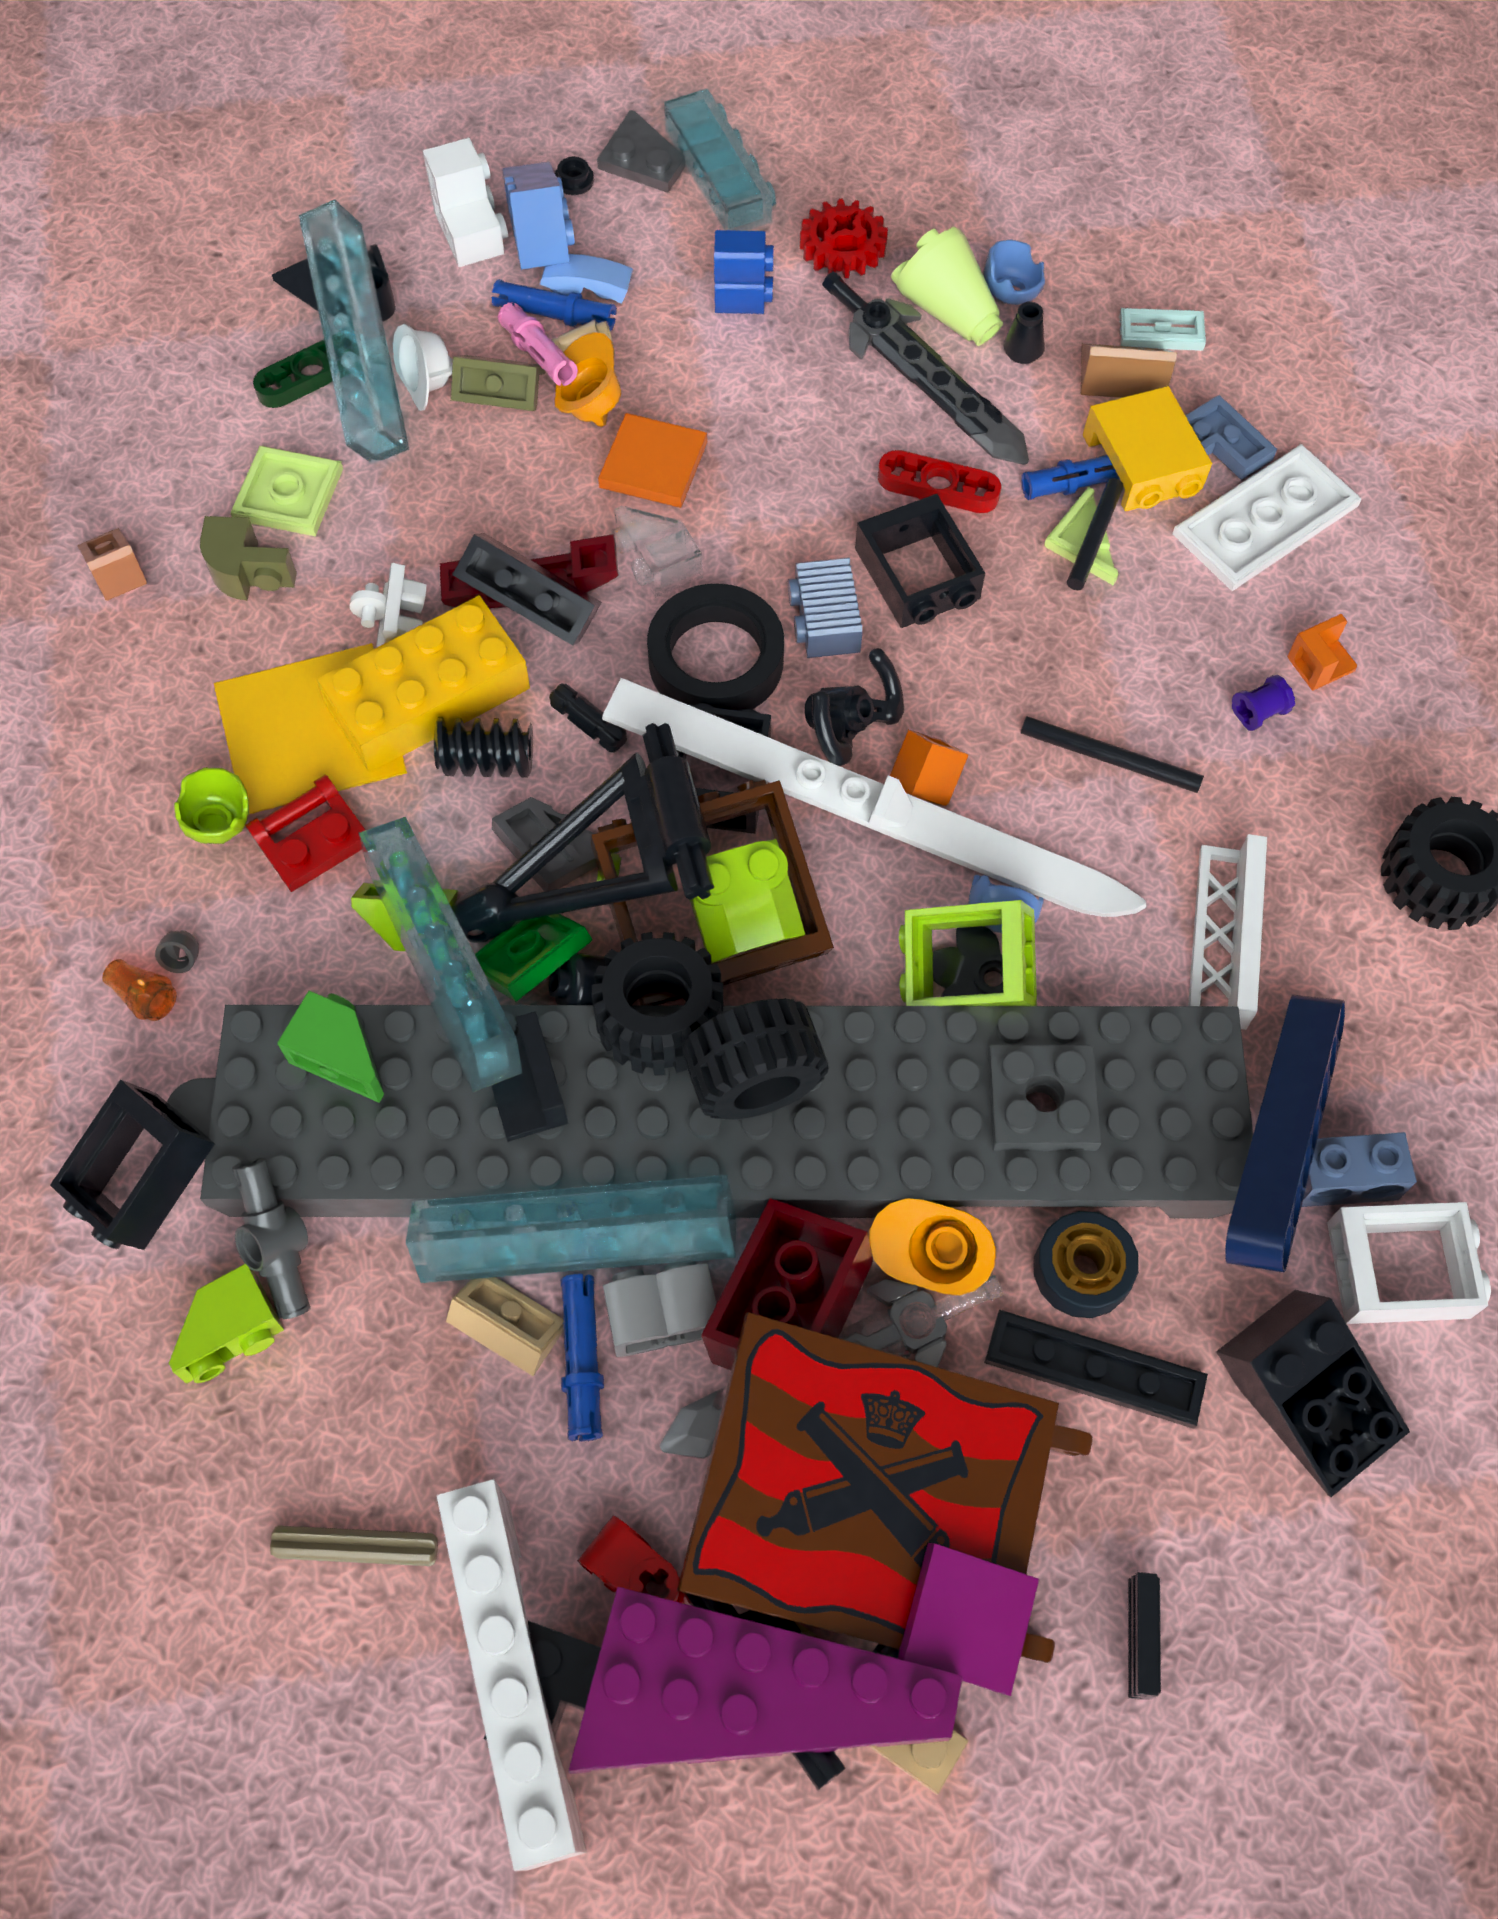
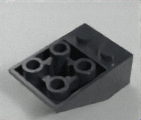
[1216,1290,1410,1497]

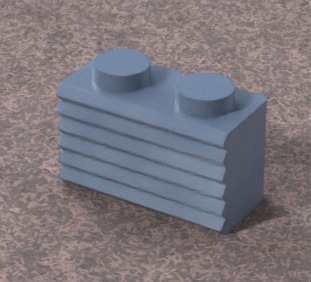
[788,557,863,658]

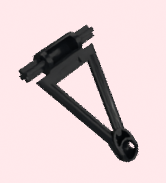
[449,723,715,943]

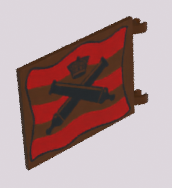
[677,1312,1093,1663]

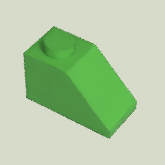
[277,991,384,1103]

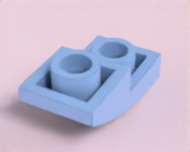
[540,254,633,304]

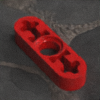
[878,450,1002,513]

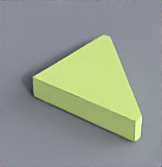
[1044,486,1118,585]

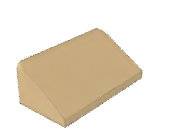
[446,1269,564,1376]

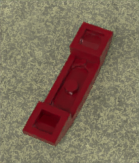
[440,534,619,609]

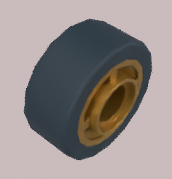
[1034,1211,1139,1318]

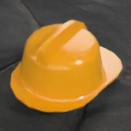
[555,332,621,427]
[869,1198,996,1296]

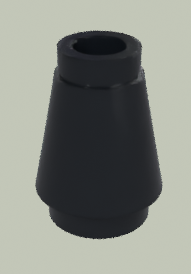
[1003,302,1045,364]

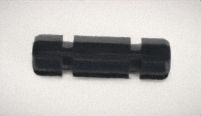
[549,683,627,753]

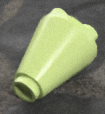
[891,227,1003,346]

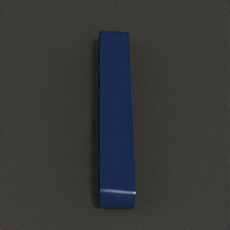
[1225,995,1345,1273]

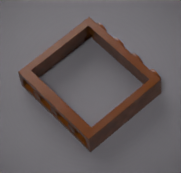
[590,779,834,1005]

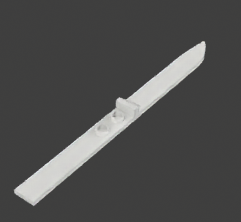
[602,678,1147,917]

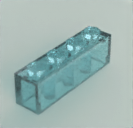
[664,88,776,231]

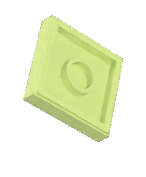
[230,446,343,536]

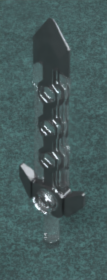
[660,1273,1004,1458]

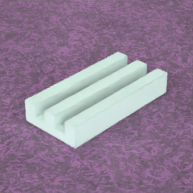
[1119,308,1206,351]

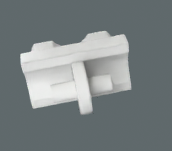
[350,563,427,648]

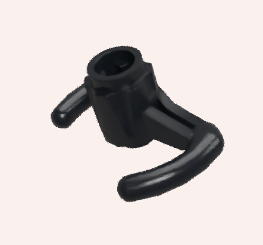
[805,648,904,766]

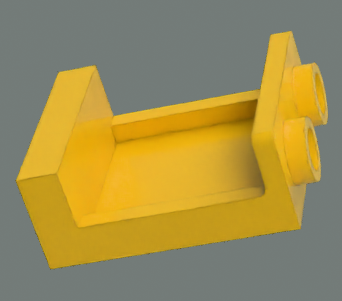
[1082,386,1212,512]

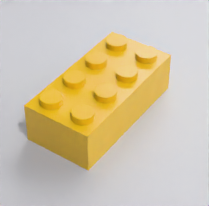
[316,595,530,772]

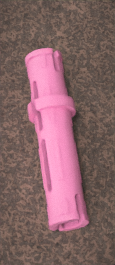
[498,303,578,386]

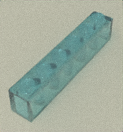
[299,199,409,463]
[358,817,522,1092]
[405,1175,736,1283]

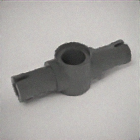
[232,1158,311,1319]

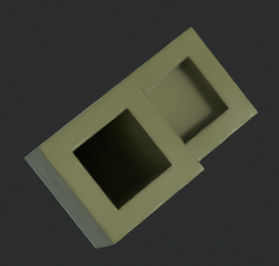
[200,516,297,601]

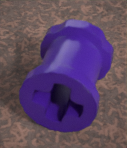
[1232,675,1295,731]

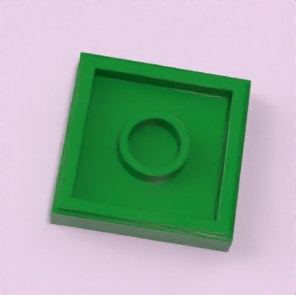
[466,914,593,1002]

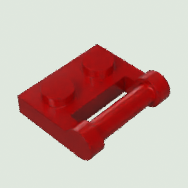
[245,774,373,892]

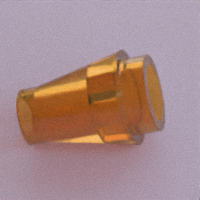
[102,959,177,1021]

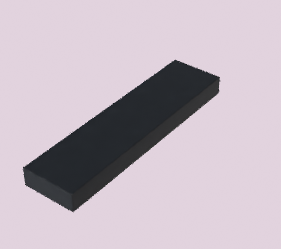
[984,1309,1208,1429]

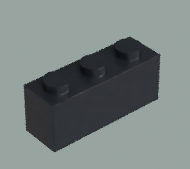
[453,533,602,645]

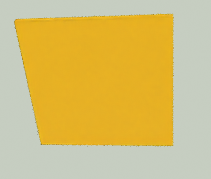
[214,643,407,814]

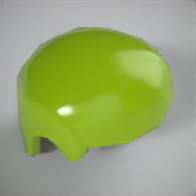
[174,767,249,844]

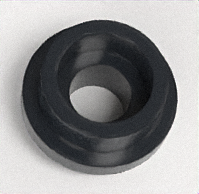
[555,157,594,195]

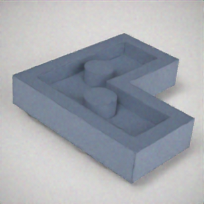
[1186,395,1277,480]

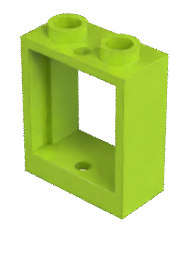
[899,900,1037,1006]

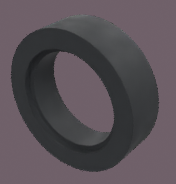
[647,584,784,711]

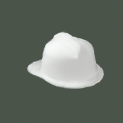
[393,324,453,411]

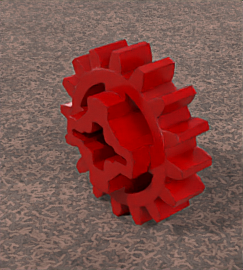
[800,199,888,279]

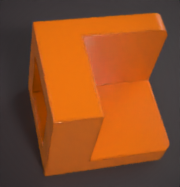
[1287,614,1357,691]
[890,729,969,806]

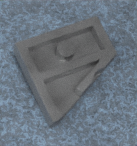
[597,110,685,193]
[492,797,620,892]

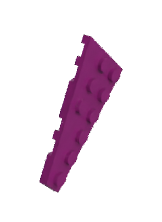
[568,1587,963,1774]

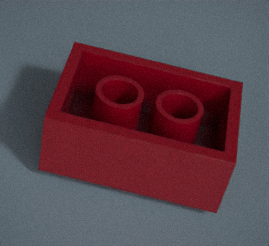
[701,1198,873,1370]

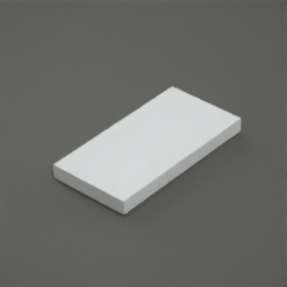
[1173,444,1362,591]

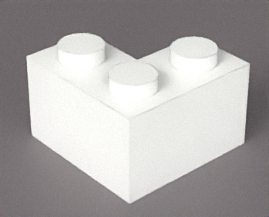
[423,137,508,267]

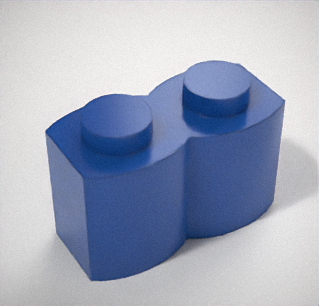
[714,230,774,314]

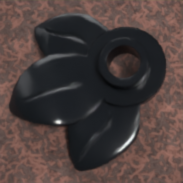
[933,926,1003,997]

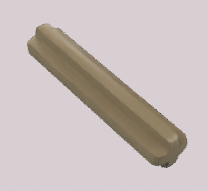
[270,1526,438,1566]

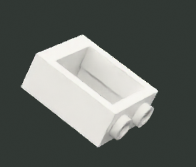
[1327,1202,1491,1324]

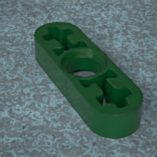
[253,330,368,408]

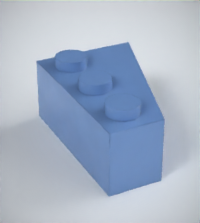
[502,162,575,270]

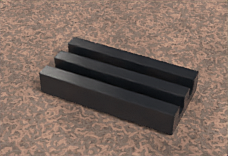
[1128,1572,1161,1700]

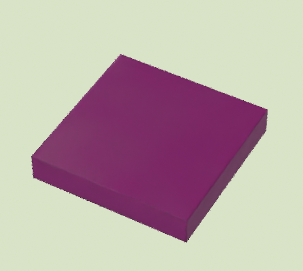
[898,1543,1039,1697]

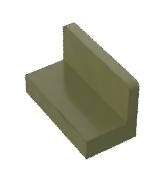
[451,355,546,411]

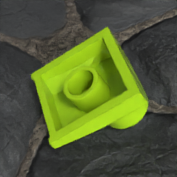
[690,839,805,964]

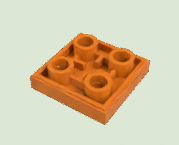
[598,413,707,508]

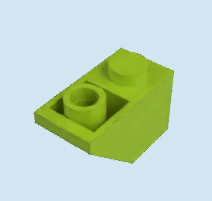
[169,1264,284,1384]

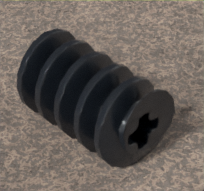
[434,717,533,778]

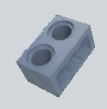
[1301,1132,1417,1207]

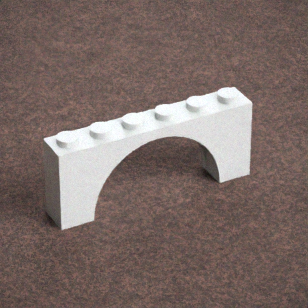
[437,1479,586,1871]

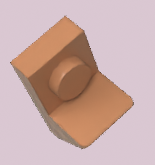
[77,528,147,601]

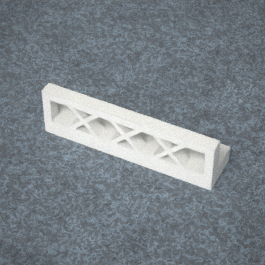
[1188,834,1267,1030]

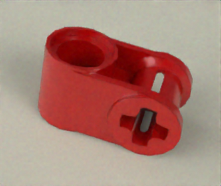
[577,1515,685,1603]

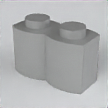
[603,1259,717,1357]

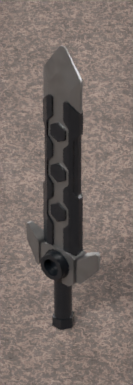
[822,271,1029,465]

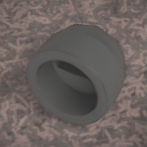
[155,930,199,973]

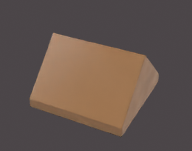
[1081,343,1177,398]

